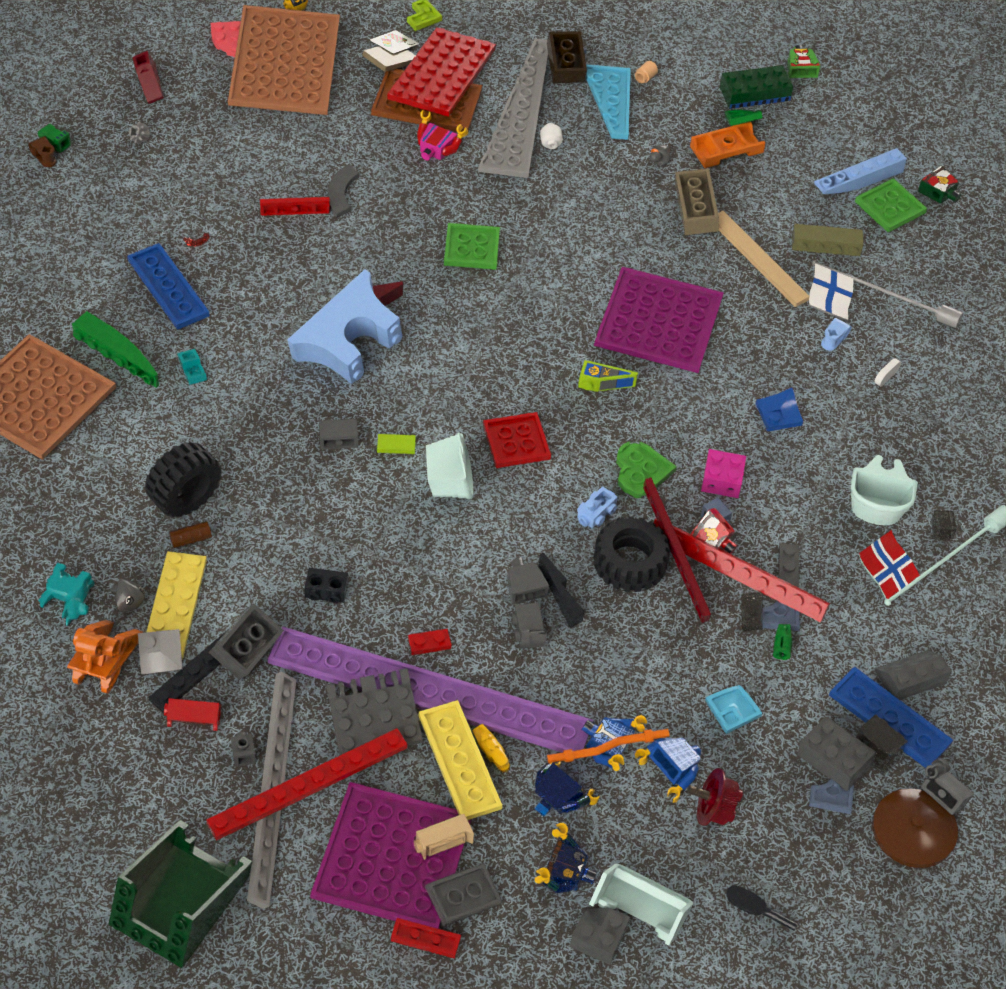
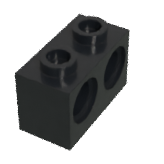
[305,567,348,603]

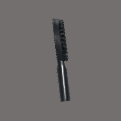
[726,886,798,931]

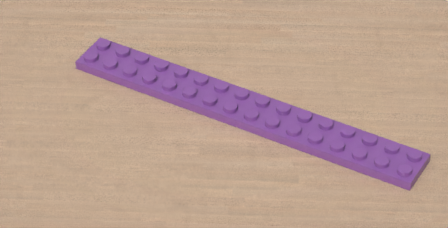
[268,627,593,752]

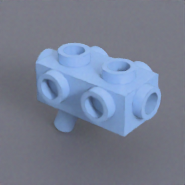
[577,487,618,528]

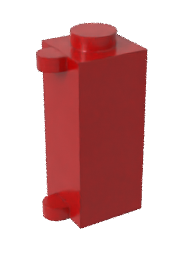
[164,699,222,731]

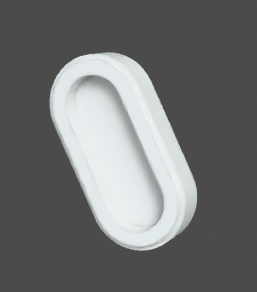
[875,358,901,387]

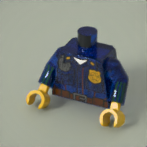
[535,823,597,894]

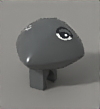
[109,578,145,612]

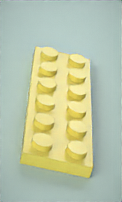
[147,551,207,660]
[419,700,502,820]

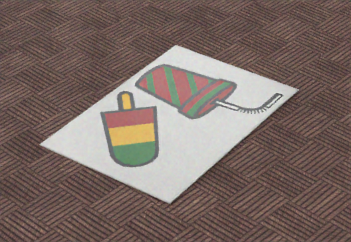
[371,30,419,54]

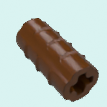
[169,521,212,548]

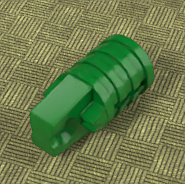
[773,624,793,660]

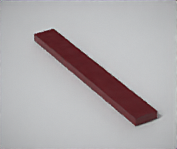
[643,477,711,623]

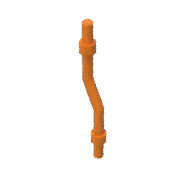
[547,729,670,763]

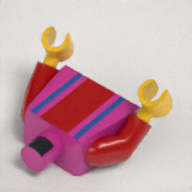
[417,110,468,161]

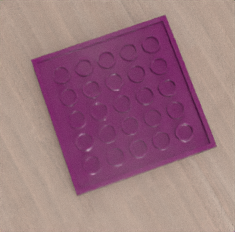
[594,267,724,373]
[310,782,472,929]

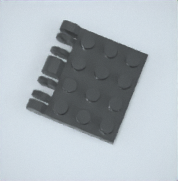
[326,668,423,755]

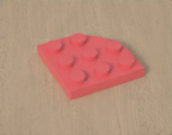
[211,21,241,57]

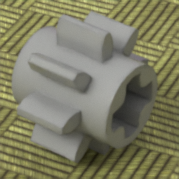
[129,122,150,145]

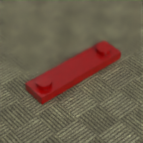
[260,197,330,216]

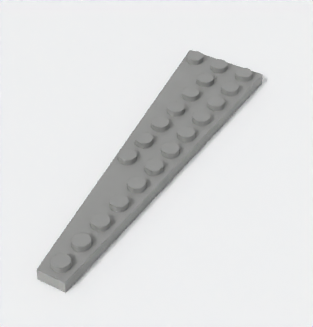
[478,38,548,178]

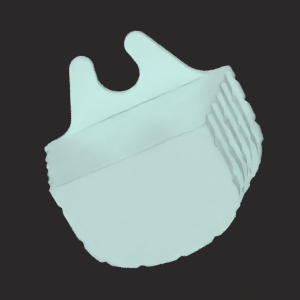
[426,432,473,499]
[850,455,918,525]

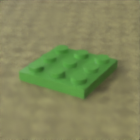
[855,178,927,232]
[444,223,500,270]

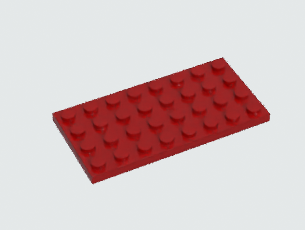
[387,27,496,117]

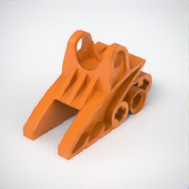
[67,620,143,694]

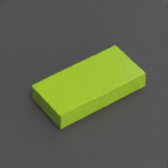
[377,434,416,454]

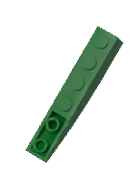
[72,311,159,388]

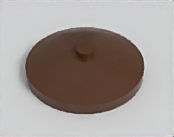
[872,788,958,868]

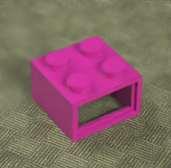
[701,449,746,498]

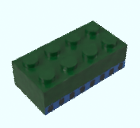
[719,65,793,109]

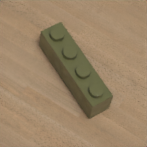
[792,224,864,256]

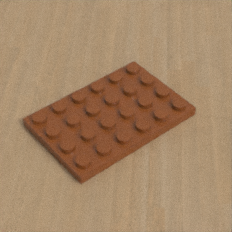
[371,69,483,132]

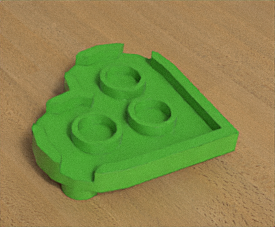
[616,442,677,498]

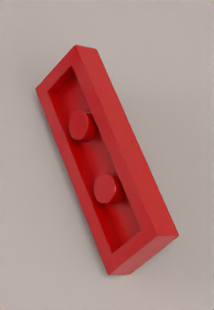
[391,918,461,959]

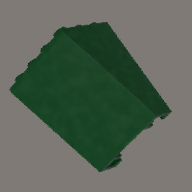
[108,820,252,968]

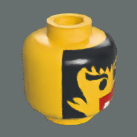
[283,0,308,11]

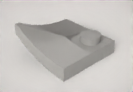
[138,629,183,675]

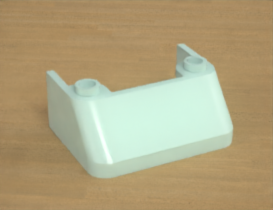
[589,864,693,945]

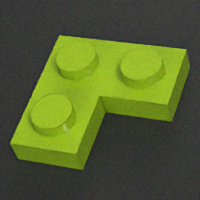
[407,0,442,31]

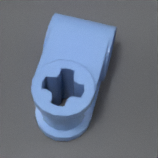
[821,318,851,351]

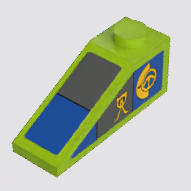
[578,360,638,392]

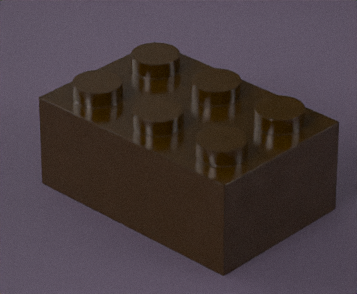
[547,31,587,83]

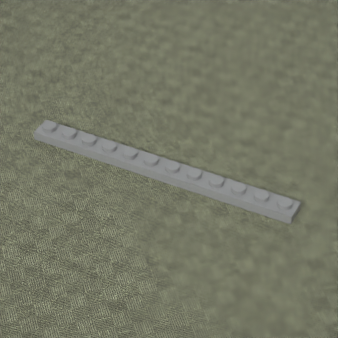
[247,671,296,909]

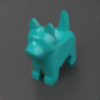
[38,563,95,626]

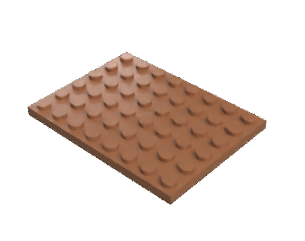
[228,5,340,115]

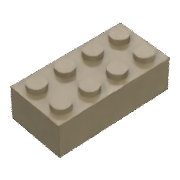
[675,168,719,235]

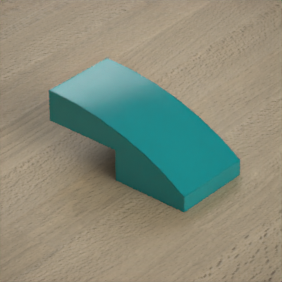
[177,349,207,385]

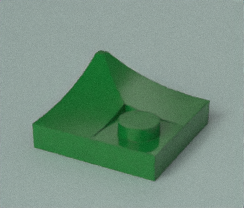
[724,109,763,126]

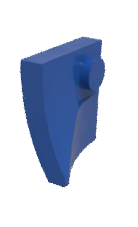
[756,388,803,431]

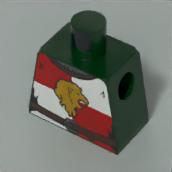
[918,166,961,203]

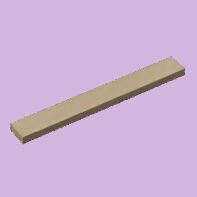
[718,211,810,307]

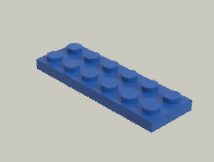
[127,243,210,330]
[829,666,953,768]

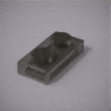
[741,592,763,631]

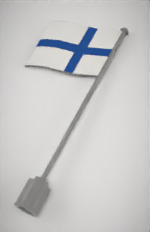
[809,260,963,328]

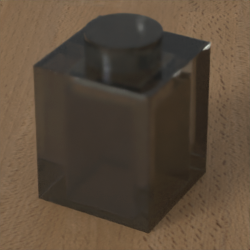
[930,510,957,541]

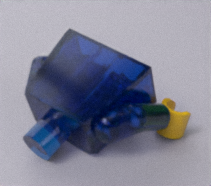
[534,761,600,817]

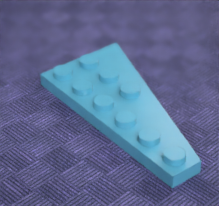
[585,64,631,140]

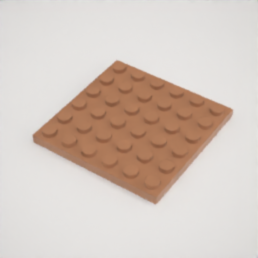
[0,334,116,460]

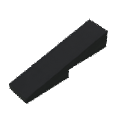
[538,552,584,628]

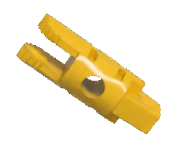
[472,724,510,772]

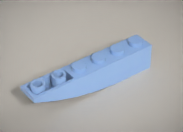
[814,148,907,194]

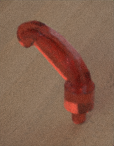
[183,233,209,247]

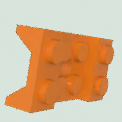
[690,121,765,168]

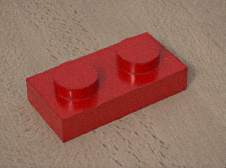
[408,629,451,655]

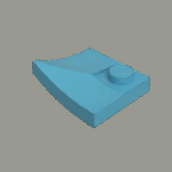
[705,685,762,734]

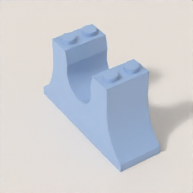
[287,269,402,384]

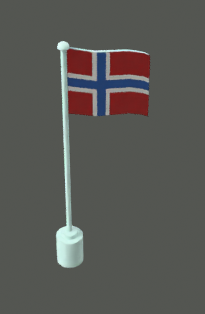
[859,505,1006,606]

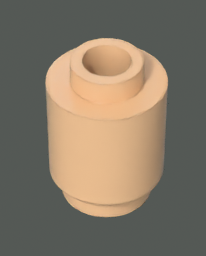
[635,61,658,84]

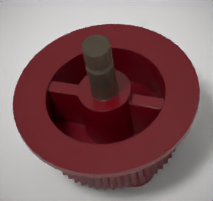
[687,768,743,826]

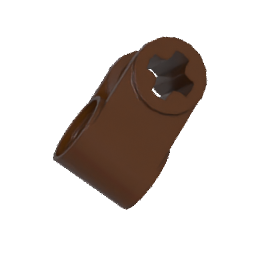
[28,136,57,167]

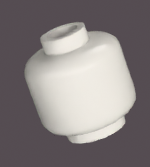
[540,123,563,149]

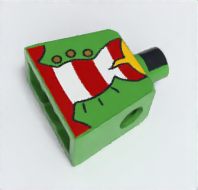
[787,45,820,78]

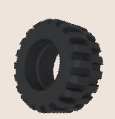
[145,442,222,517]
[593,516,670,592]

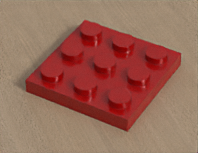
[483,412,551,468]

